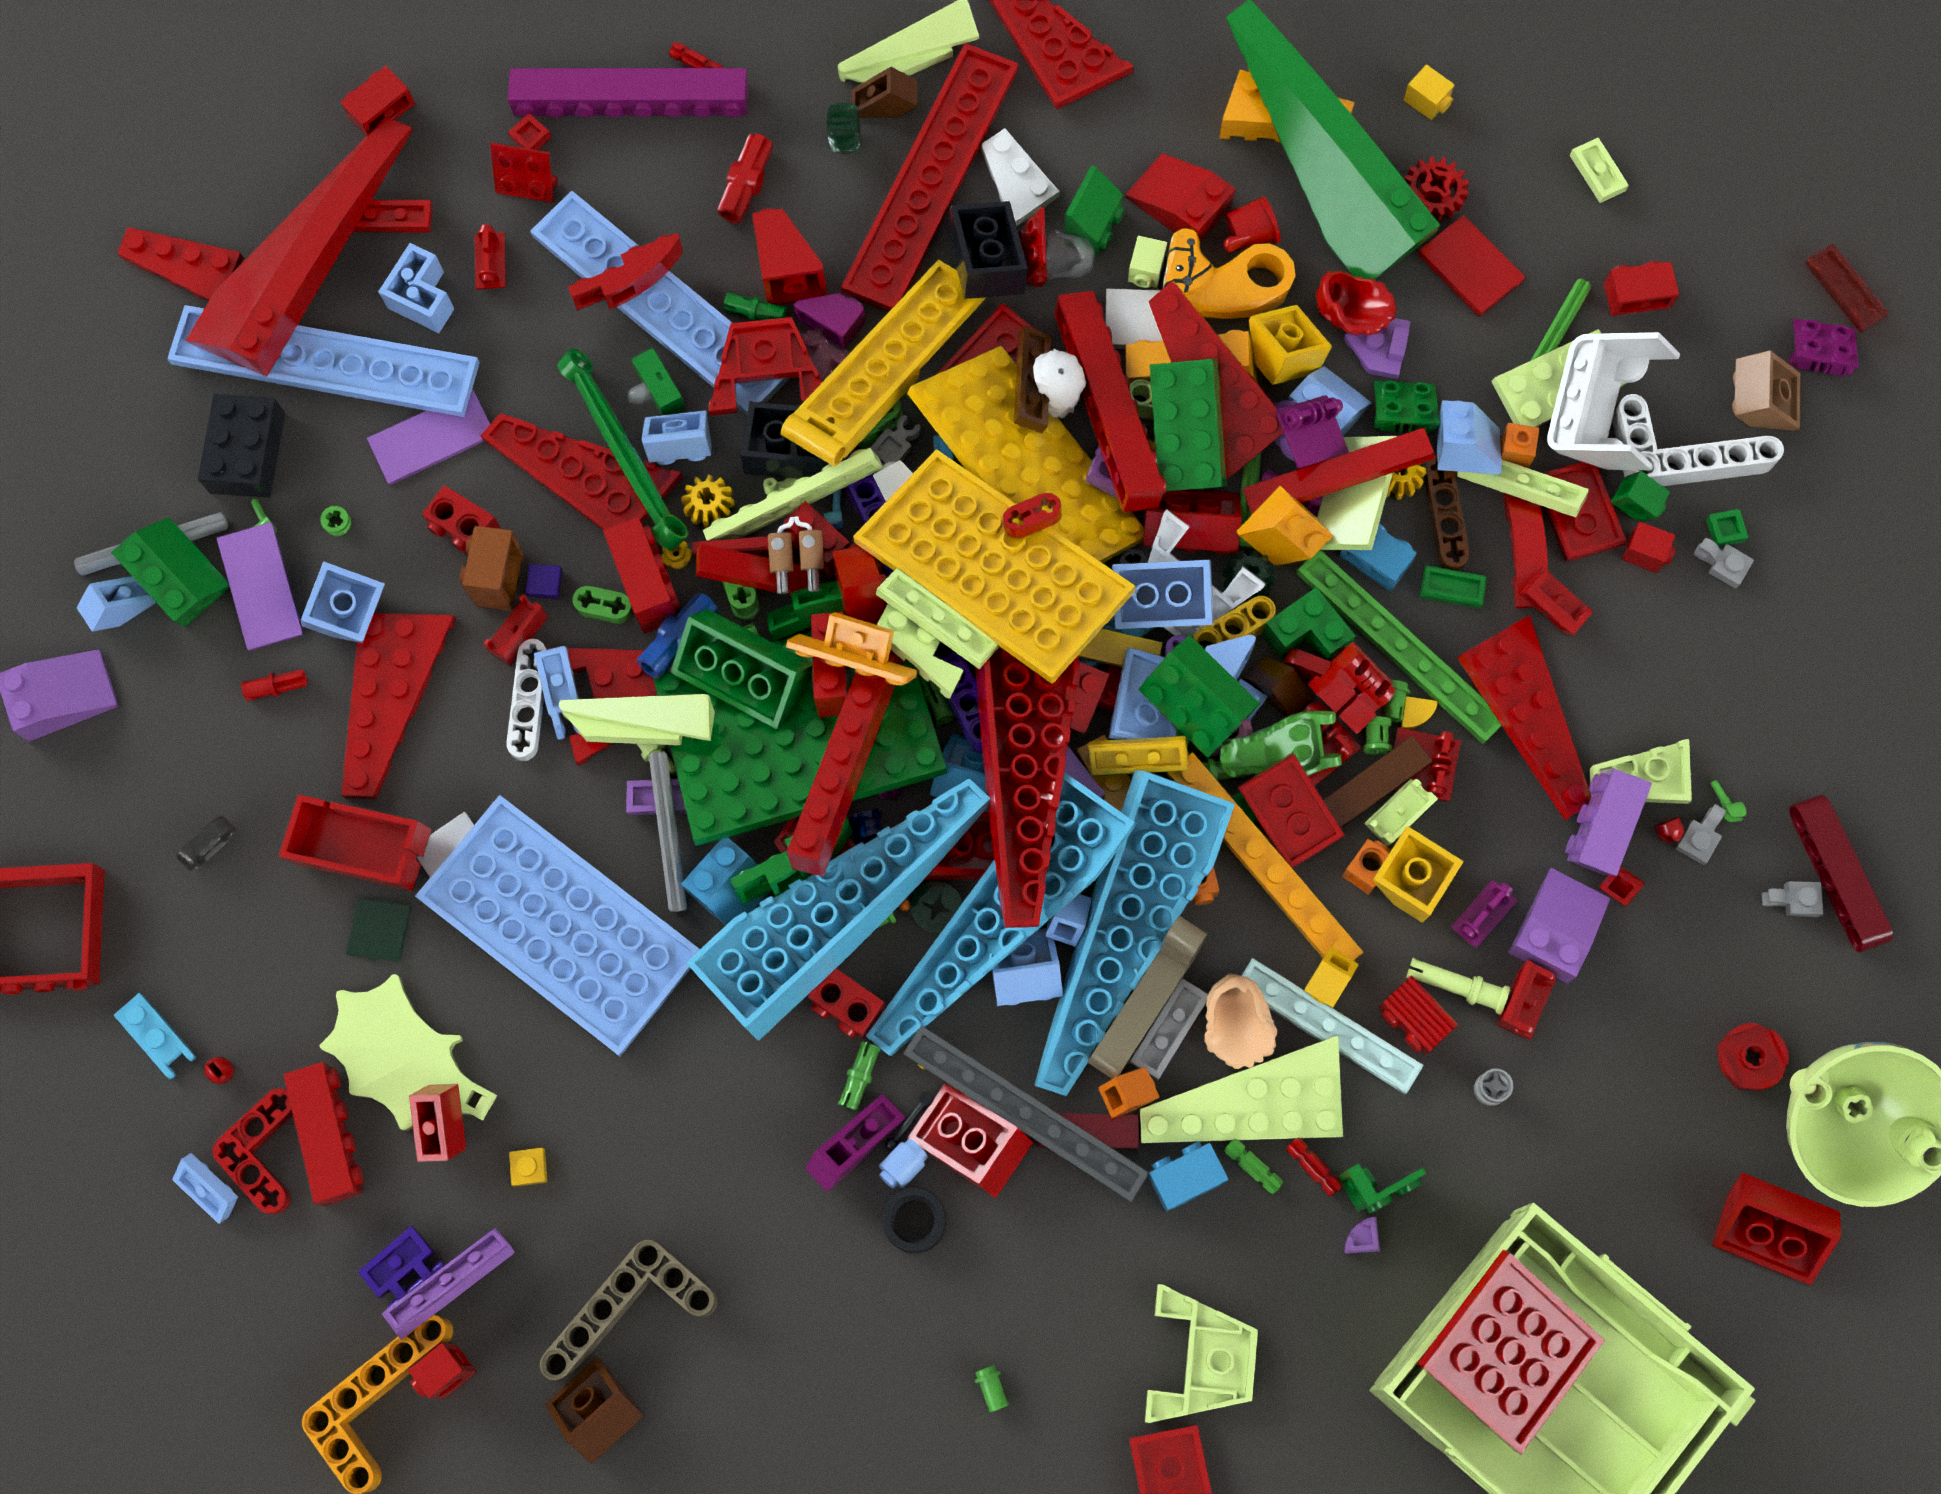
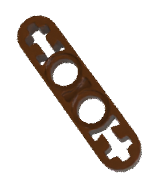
[1424,454,1469,571]

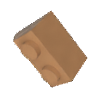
[1732,350,1800,431]

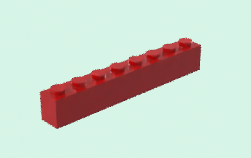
[1053,291,1166,513]
[786,650,905,877]

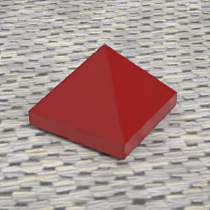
[1599,866,1645,907]

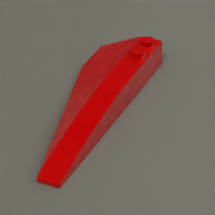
[975,646,1080,928]

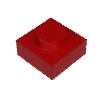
[508,113,551,150]

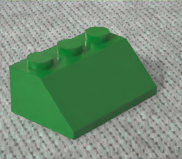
[111,517,230,627]

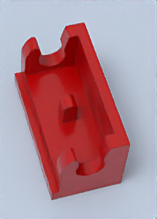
[1519,567,1593,635]
[483,594,548,666]
[1496,960,1557,1040]

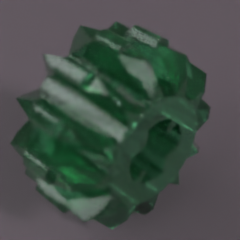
[826,102,861,154]
[1222,549,1276,604]

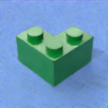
[1262,587,1356,662]

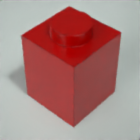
[1621,521,1676,573]

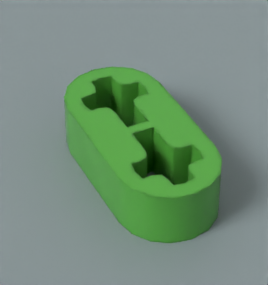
[573,586,633,624]

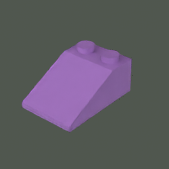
[0,649,119,742]
[1508,868,1610,984]

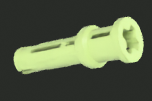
[1406,957,1510,1015]

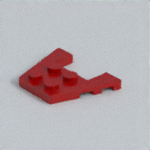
[708,317,822,416]
[547,648,658,766]

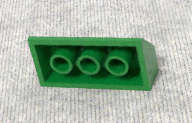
[670,609,813,729]

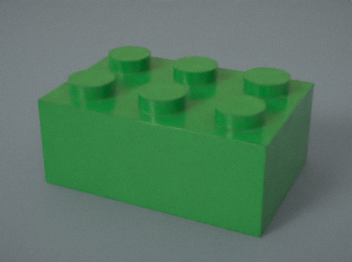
[1138,635,1260,758]

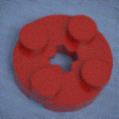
[1717,1023,1789,1091]

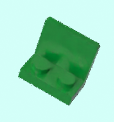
[1338,1163,1427,1214]

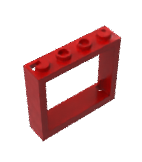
[0,863,105,995]

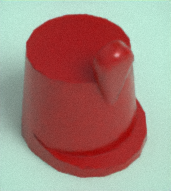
[1223,196,1281,252]

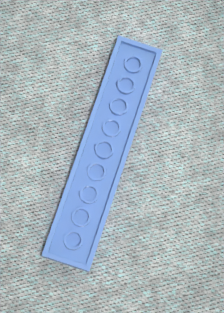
[530,191,790,415]
[167,305,480,417]

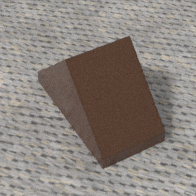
[1243,656,1312,717]

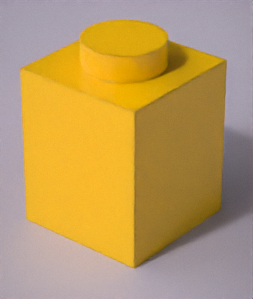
[1403,64,1455,120]
[1304,947,1359,1008]

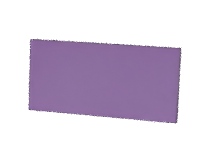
[367,389,490,486]
[217,522,304,651]

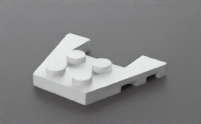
[1148,509,1266,637]

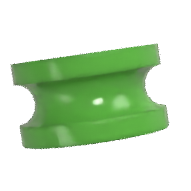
[320,506,352,536]

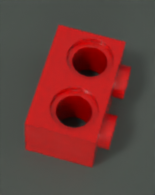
[422,485,501,554]
[807,968,886,1039]

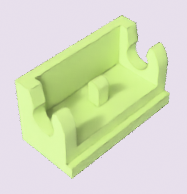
[1364,779,1438,846]

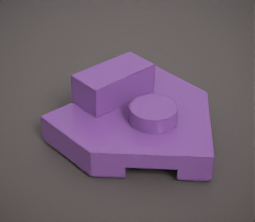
[1343,318,1411,380]

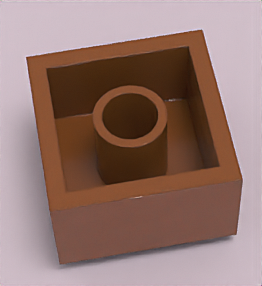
[460,526,524,611]

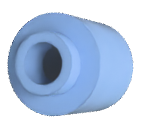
[879,1138,928,1189]

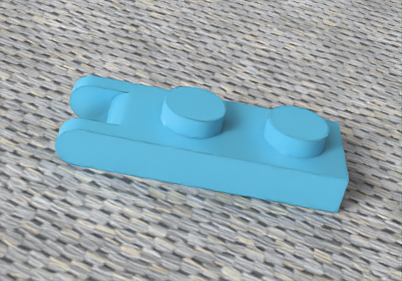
[114,993,197,1080]

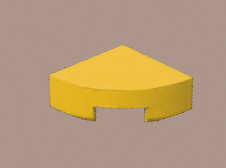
[1401,696,1438,730]

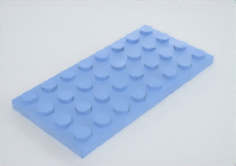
[415,795,700,1057]

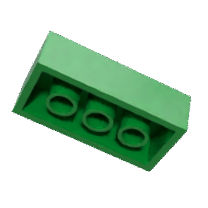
[1149,359,1227,491]

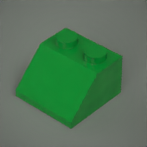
[1064,165,1125,257]

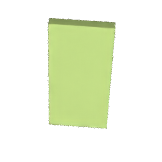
[1317,436,1397,550]

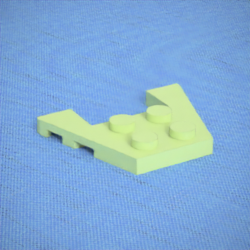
[877,604,963,699]
[1144,1284,1258,1423]

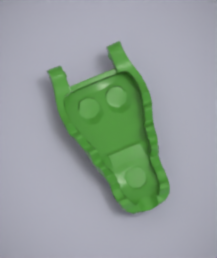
[1220,711,1342,777]

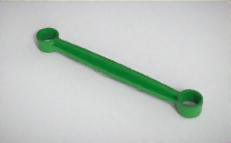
[557,348,688,550]

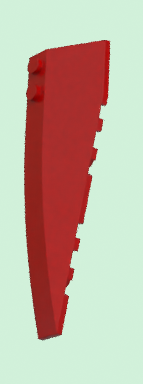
[186,116,413,377]

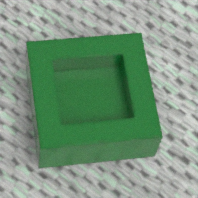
[1706,509,1749,547]

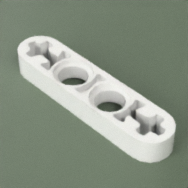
[506,639,547,761]

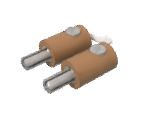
[768,517,824,594]

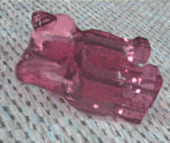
[800,328,851,382]

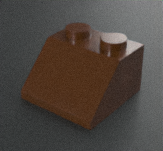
[545,1356,644,1464]

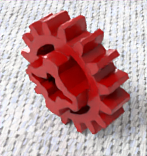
[1404,156,1469,221]

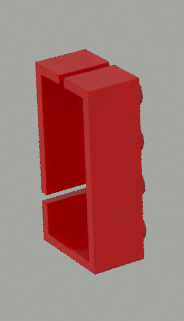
[278,794,432,892]

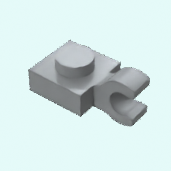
[1693,538,1754,589]
[1675,804,1726,866]
[1762,881,1823,917]

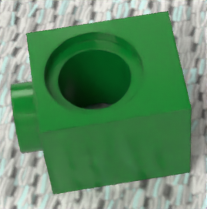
[1611,471,1670,523]

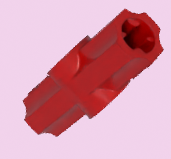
[717,133,773,224]

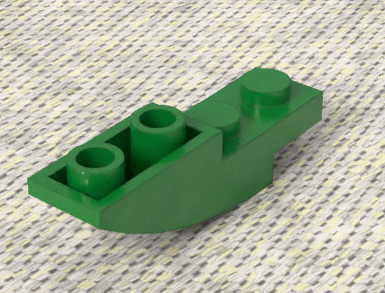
[766,581,844,641]
[730,817,853,905]

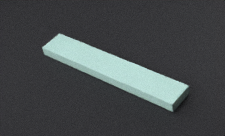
[1241,958,1424,1094]

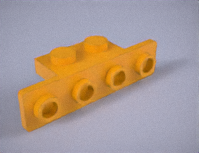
[786,612,917,686]

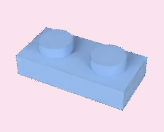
[172,1153,238,1224]

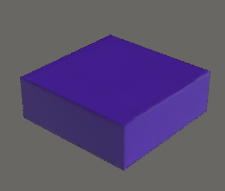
[526,564,562,599]

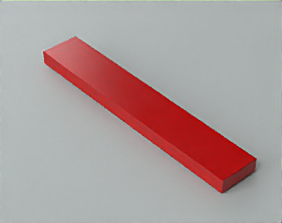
[1242,428,1435,515]

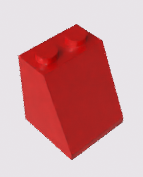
[752,208,827,305]

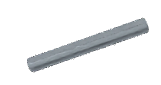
[74,512,228,576]
[649,752,687,912]

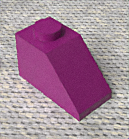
[793,293,866,349]

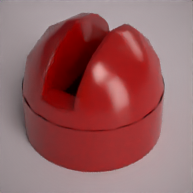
[1654,817,1684,843]
[204,1057,234,1084]

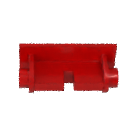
[474,225,506,290]

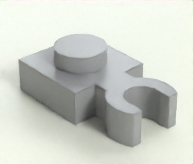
[871,415,921,465]

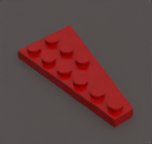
[988,0,1134,110]
[1148,281,1284,481]
[480,413,683,531]
[341,613,456,799]
[1457,615,1591,820]

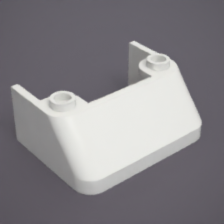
[1547,332,1680,470]

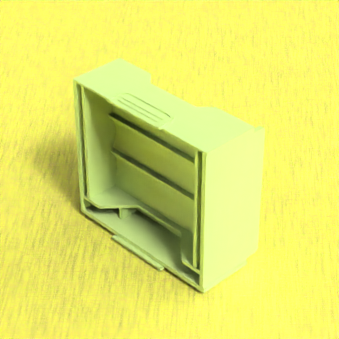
[1369,1202,1756,1494]

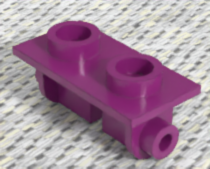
[1451,879,1518,949]

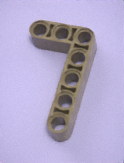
[1088,916,1208,1079]
[539,1240,718,1381]

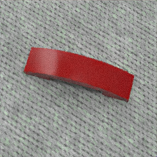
[1503,493,1548,609]

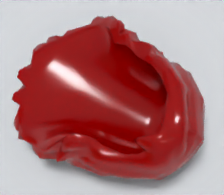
[1316,271,1397,336]

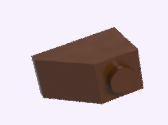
[851,67,917,118]

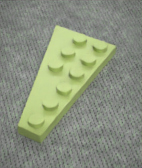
[1139,1035,1343,1143]

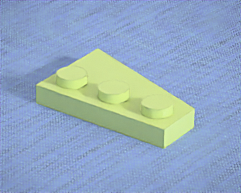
[1590,739,1692,804]

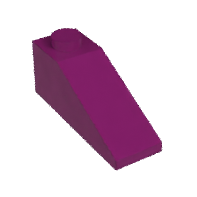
[805,1094,906,1192]

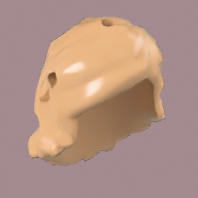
[1204,973,1277,1069]

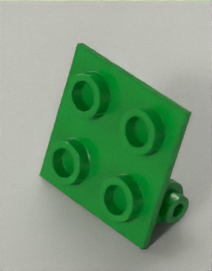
[1373,381,1440,434]

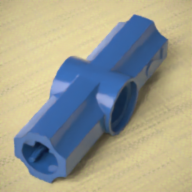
[637,593,718,679]

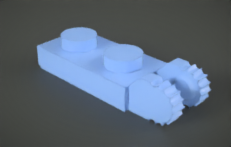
[534,646,579,740]

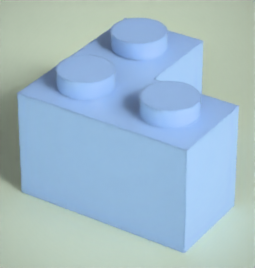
[378,243,454,333]

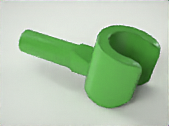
[251,499,277,533]
[1710,780,1746,822]

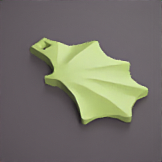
[319,974,497,1131]

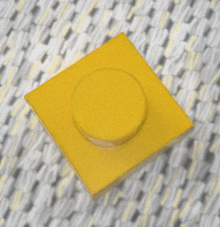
[509,1148,547,1187]

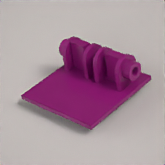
[1789,318,1859,377]
[1275,395,1349,469]

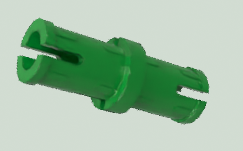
[723,292,787,321]

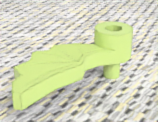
[763,478,798,495]

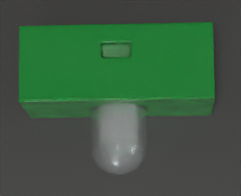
[628,348,686,415]

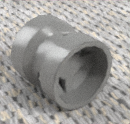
[1474,1069,1514,1106]

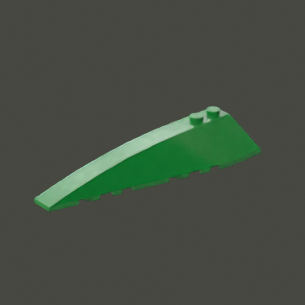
[1226,0,1440,280]

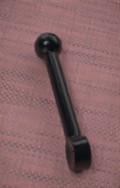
[885,1092,932,1151]

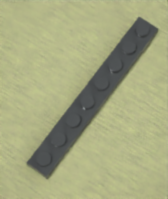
[903,1025,1149,1202]

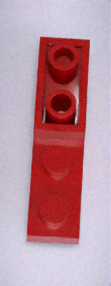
[568,233,683,311]

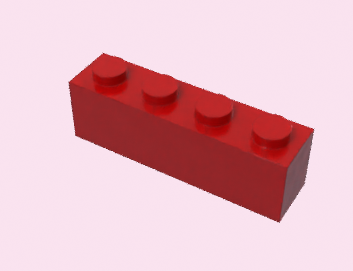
[283,1062,364,1206]

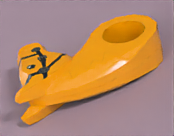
[1163,228,1296,319]

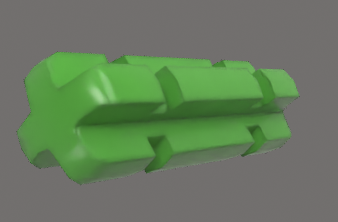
[1225,1139,1283,1194]

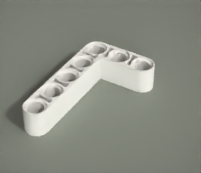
[1612,394,1784,486]

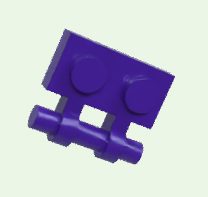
[358,1226,445,1309]

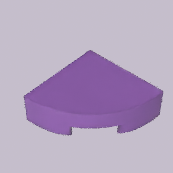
[1345,1217,1380,1254]

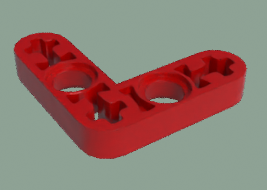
[212,1088,293,1215]

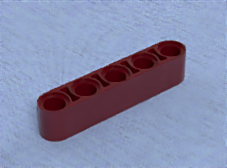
[1789,794,1893,953]

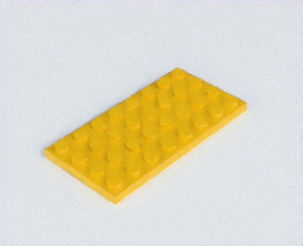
[907,346,1144,563]
[853,449,1135,684]

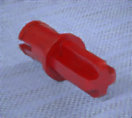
[241,669,308,701]

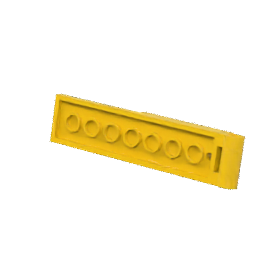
[781,260,986,467]

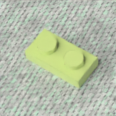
[1570,138,1629,203]

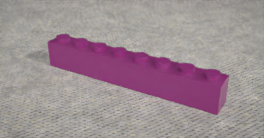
[508,68,749,118]

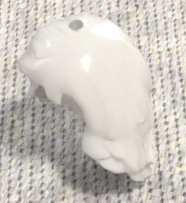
[1033,349,1086,418]

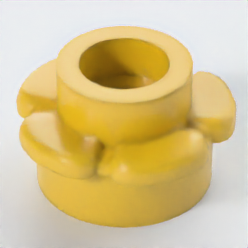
[661,541,692,569]

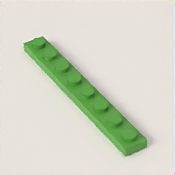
[1296,550,1502,745]

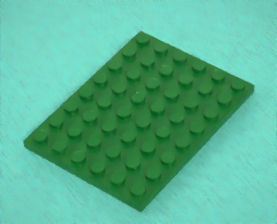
[653,631,947,846]

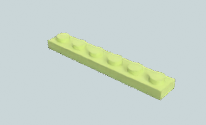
[703,447,883,541]

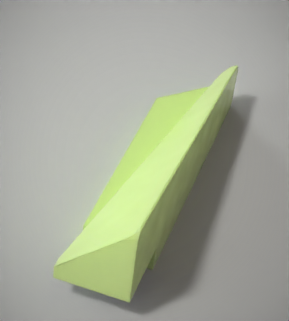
[838,0,979,83]
[559,694,715,745]

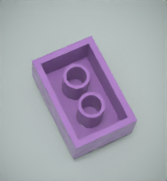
[1565,768,1652,876]

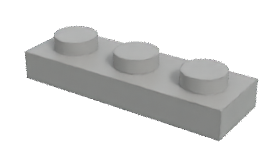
[1130,978,1208,1081]

